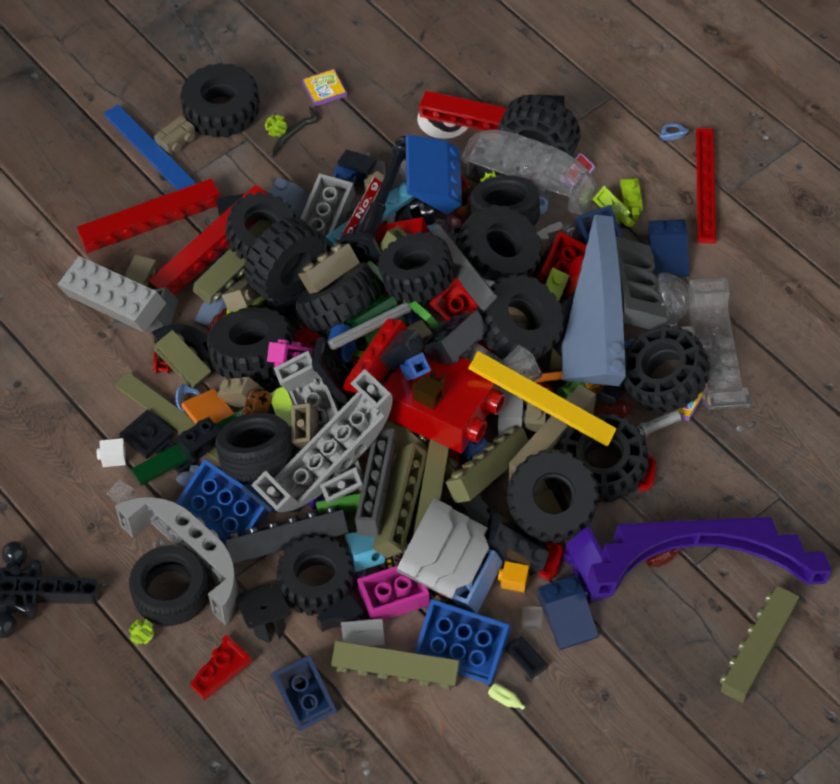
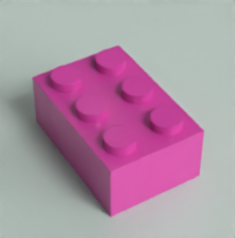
[357,565,430,621]

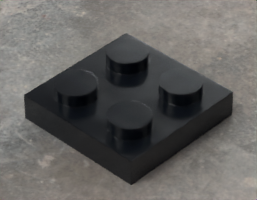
[119,409,175,459]

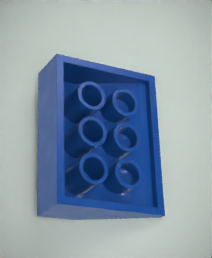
[406,134,462,215]
[176,459,269,546]
[414,599,513,685]

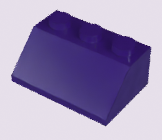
[564,526,610,604]

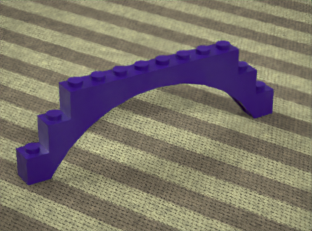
[587,517,832,597]

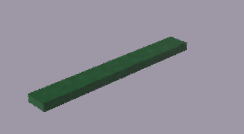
[131,398,275,486]

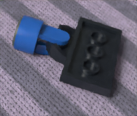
[312,325,358,408]

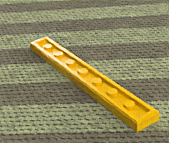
[468,351,617,446]

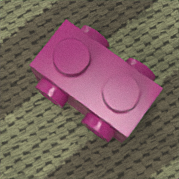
[267,339,313,367]

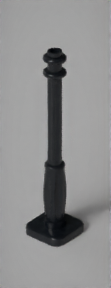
[339,136,406,264]

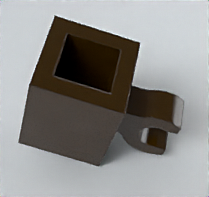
[412,370,445,410]

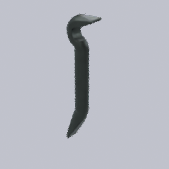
[272,106,318,157]

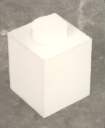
[96,438,126,467]

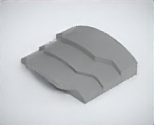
[396,498,489,599]

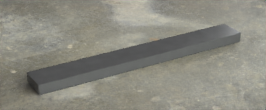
[430,224,497,311]

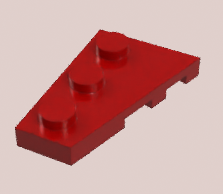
[190,634,252,701]

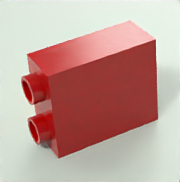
[383,352,506,454]

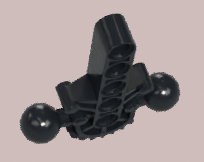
[0,541,101,639]

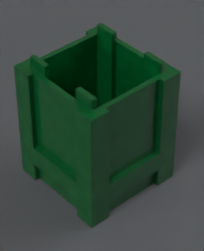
[344,295,410,351]

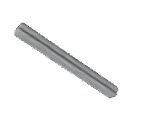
[328,303,411,350]

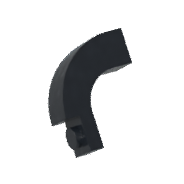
[152,324,212,368]

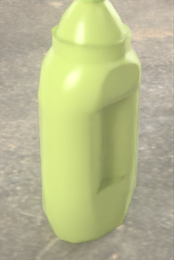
[488,683,525,710]

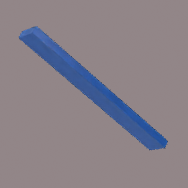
[104,105,197,190]

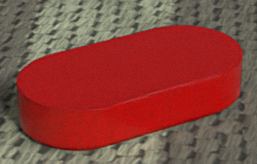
[637,455,656,492]
[538,542,563,580]

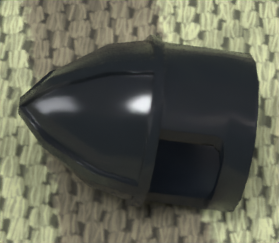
[396,200,436,225]

